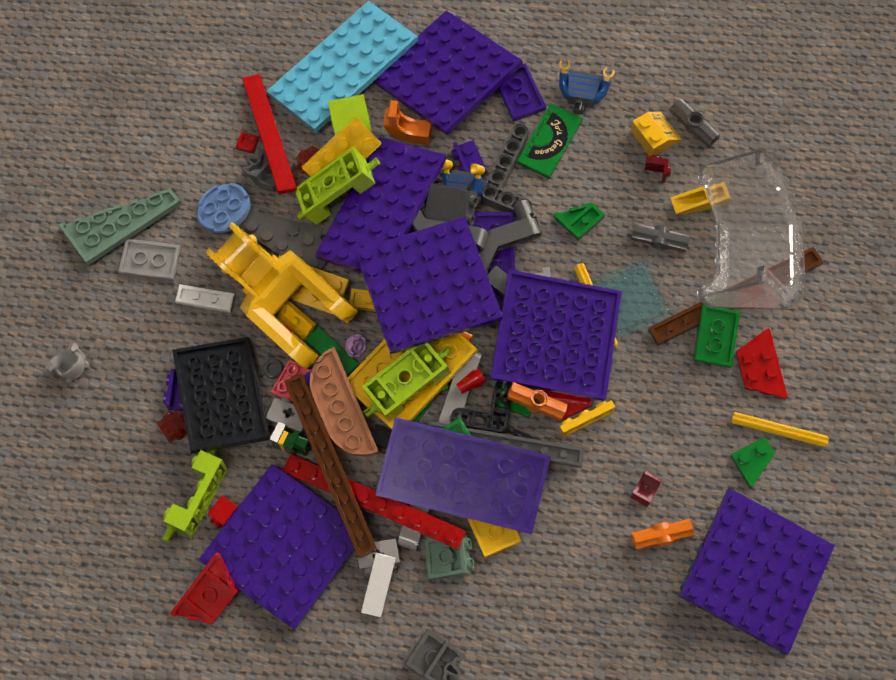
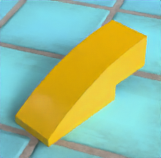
[670,182,731,215]

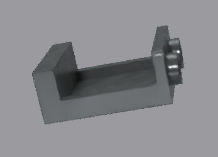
[424,183,478,226]

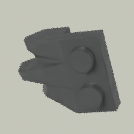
[241,150,297,192]
[404,629,465,680]

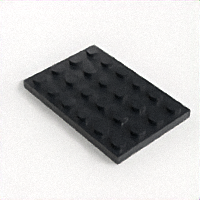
[172,337,270,454]

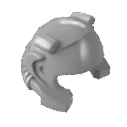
[45,343,89,383]

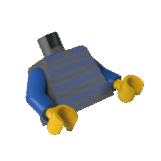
[559,60,615,114]
[442,160,487,197]

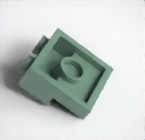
[425,535,474,580]

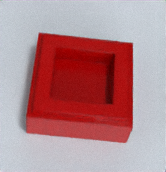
[236,132,259,154]

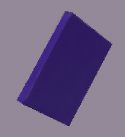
[498,63,547,122]

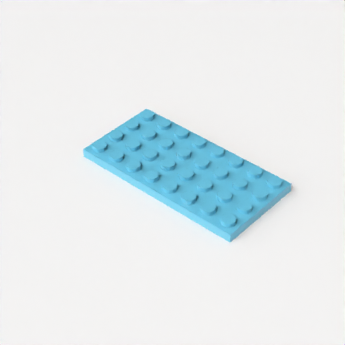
[267,1,419,133]

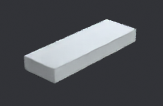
[175,284,235,313]
[361,553,396,617]

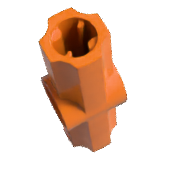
[506,382,567,421]
[631,519,694,550]

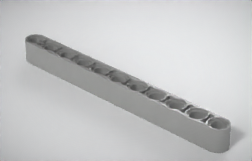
[397,352,483,551]

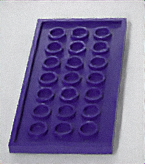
[315,137,446,273]
[375,417,551,534]

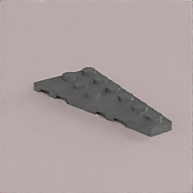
[239,210,328,270]

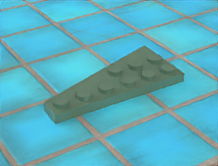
[58,188,182,266]

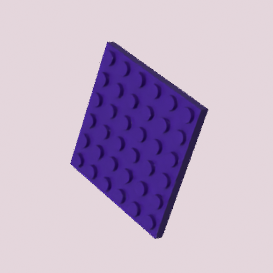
[373,10,523,135]
[355,217,503,355]
[490,269,622,401]
[198,464,355,631]
[678,488,835,655]

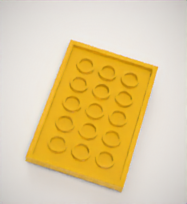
[348,333,478,430]

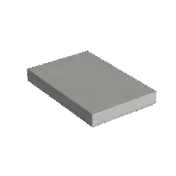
[118,239,181,281]

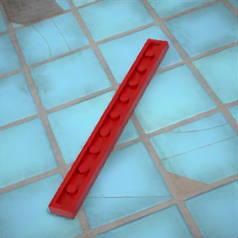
[282,454,467,550]

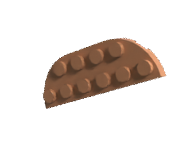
[310,347,379,456]

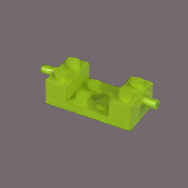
[295,147,381,225]
[362,343,451,421]
[161,450,228,543]

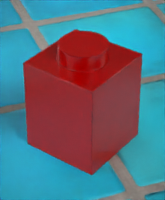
[208,495,238,529]

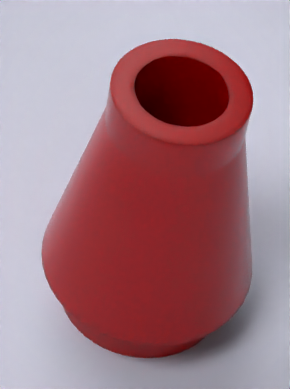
[456,368,486,394]

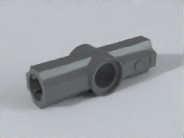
[669,99,720,147]
[631,223,690,252]

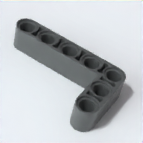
[481,123,532,218]

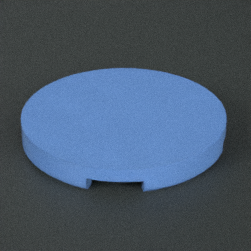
[197,183,251,233]

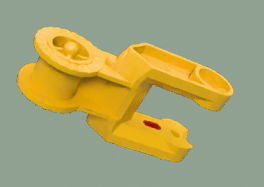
[206,222,359,369]

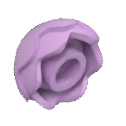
[345,334,366,358]

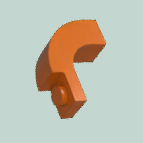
[383,100,433,145]

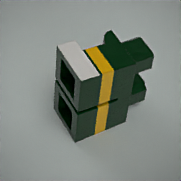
[270,422,311,456]

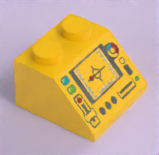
[631,112,682,156]

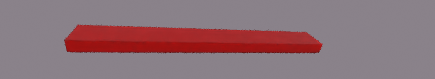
[242,74,296,195]

